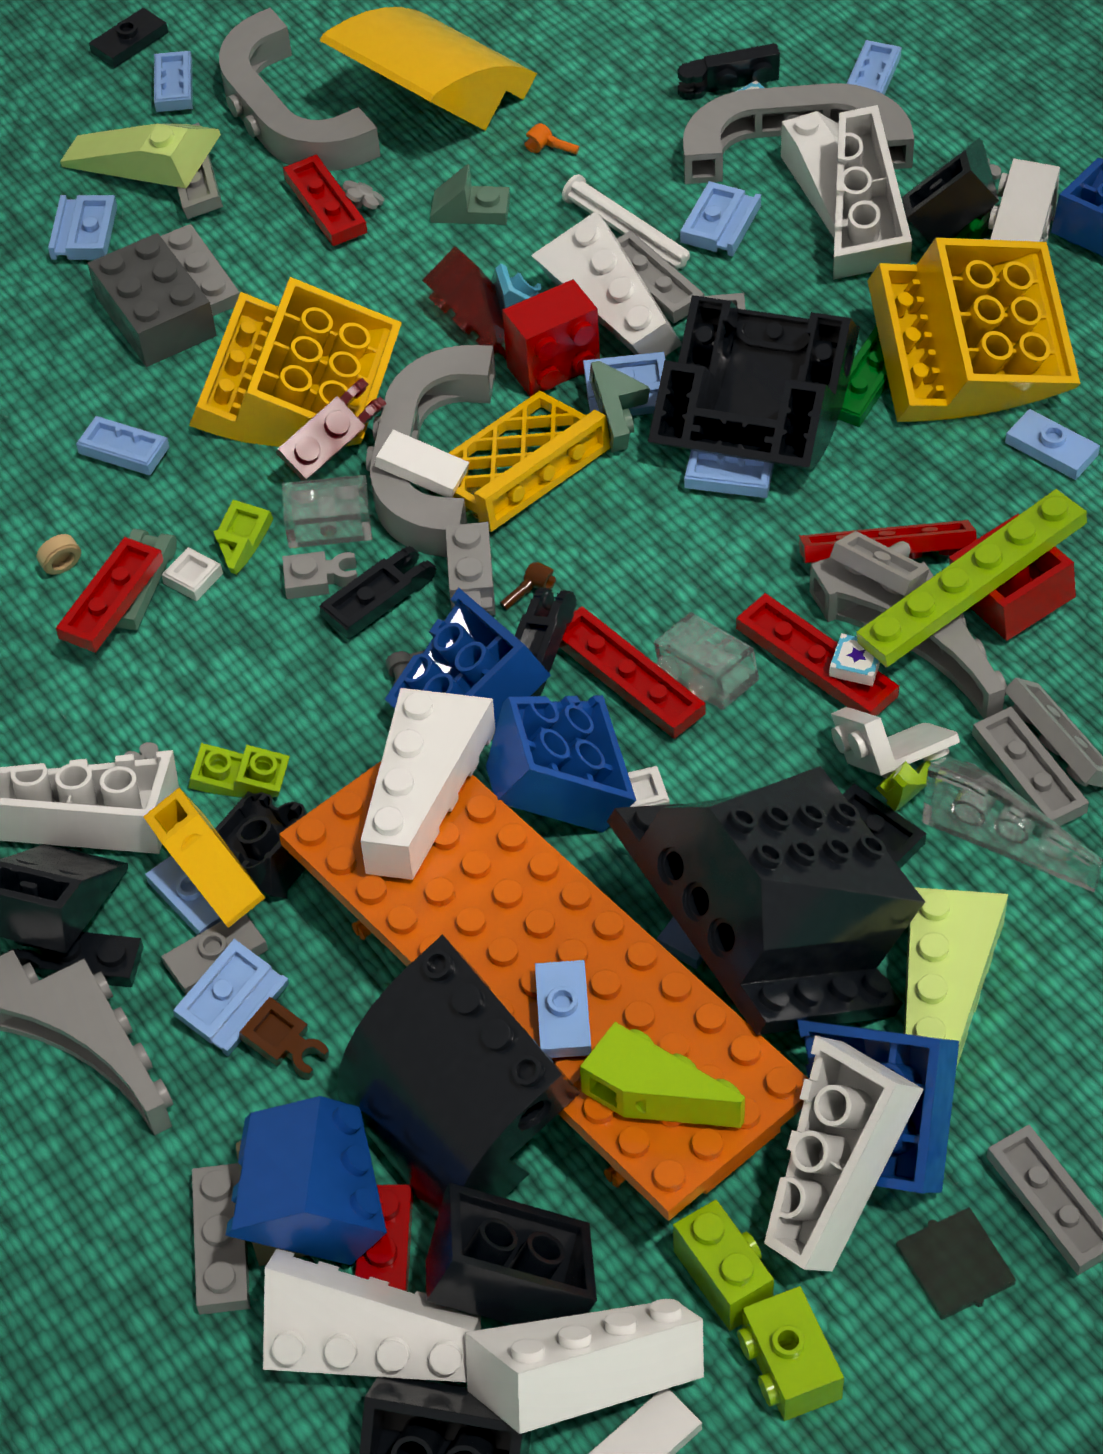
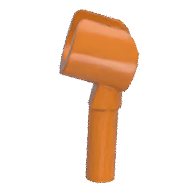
[525,123,580,155]

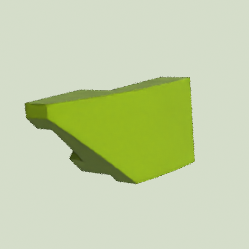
[213,499,274,575]
[876,761,940,811]

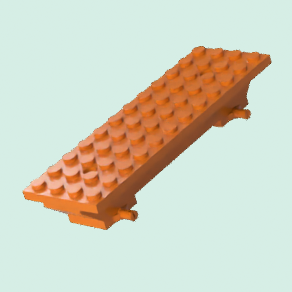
[279,761,809,1221]

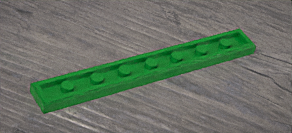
[838,212,991,427]

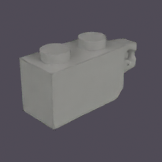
[445,522,496,615]

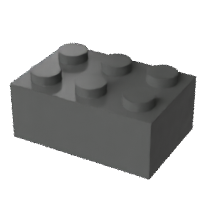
[87,233,217,367]

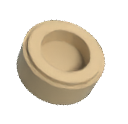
[36,534,81,575]

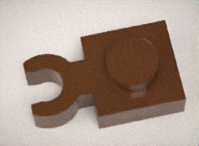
[239,997,329,1080]

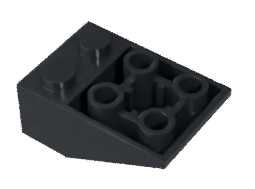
[902,138,999,244]
[0,844,128,953]

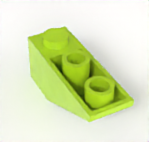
[580,1022,745,1128]

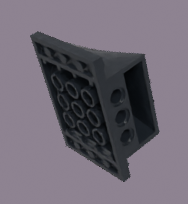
[607,766,925,1035]

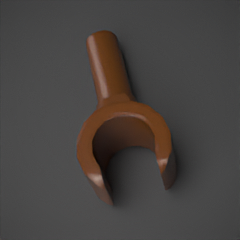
[500,562,556,610]

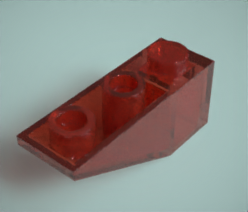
[422,246,506,360]

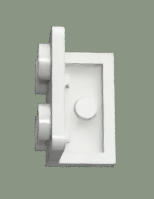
[831,707,960,778]

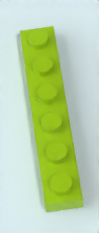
[856,489,1087,667]

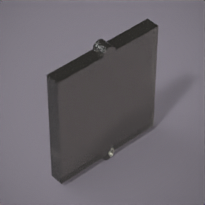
[896,1207,1016,1320]

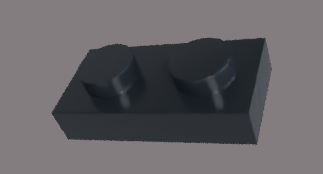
[843,783,926,868]

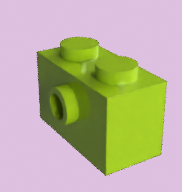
[673,1199,774,1331]
[737,1286,844,1421]

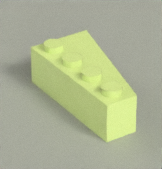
[904,887,1008,1069]

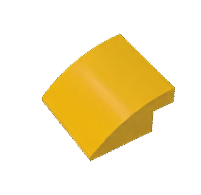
[319,7,537,131]
[867,238,1081,422]
[189,277,402,447]

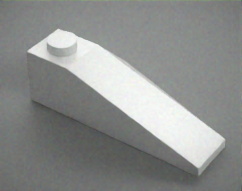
[781,111,839,239]

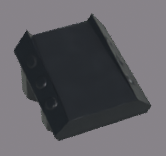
[215,791,307,899]

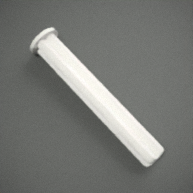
[562,174,690,270]

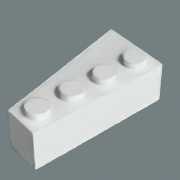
[833,105,912,280]
[984,158,1060,242]
[531,211,682,356]

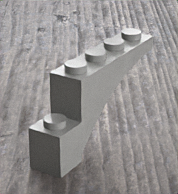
[810,557,1007,719]
[0,950,173,1135]

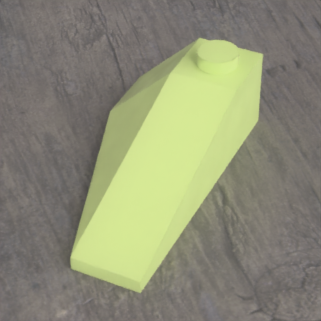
[60,123,221,189]

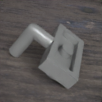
[830,531,930,596]

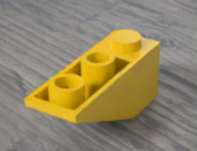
[143,787,265,928]

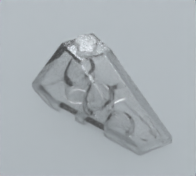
[922,756,1103,892]

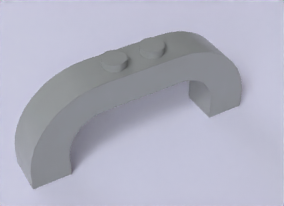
[219,8,381,171]
[683,83,914,184]
[366,345,496,557]

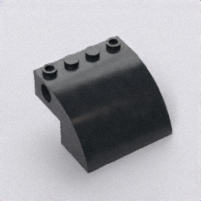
[648,295,860,469]
[337,934,580,1222]

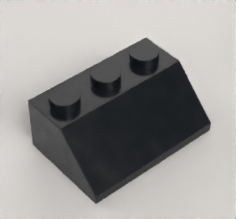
[426,1183,597,1325]
[359,1377,531,1454]

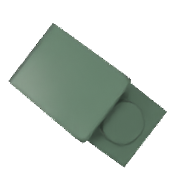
[430,164,510,225]
[589,361,650,452]

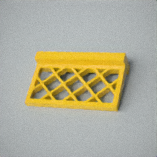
[449,391,611,532]

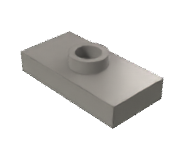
[161,914,268,995]

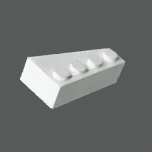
[360,688,496,880]
[0,750,179,854]
[764,1035,924,1272]
[263,1248,481,1382]
[465,1299,704,1434]

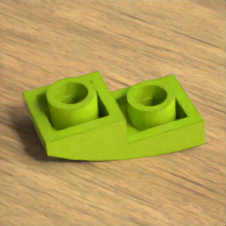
[188,743,290,797]

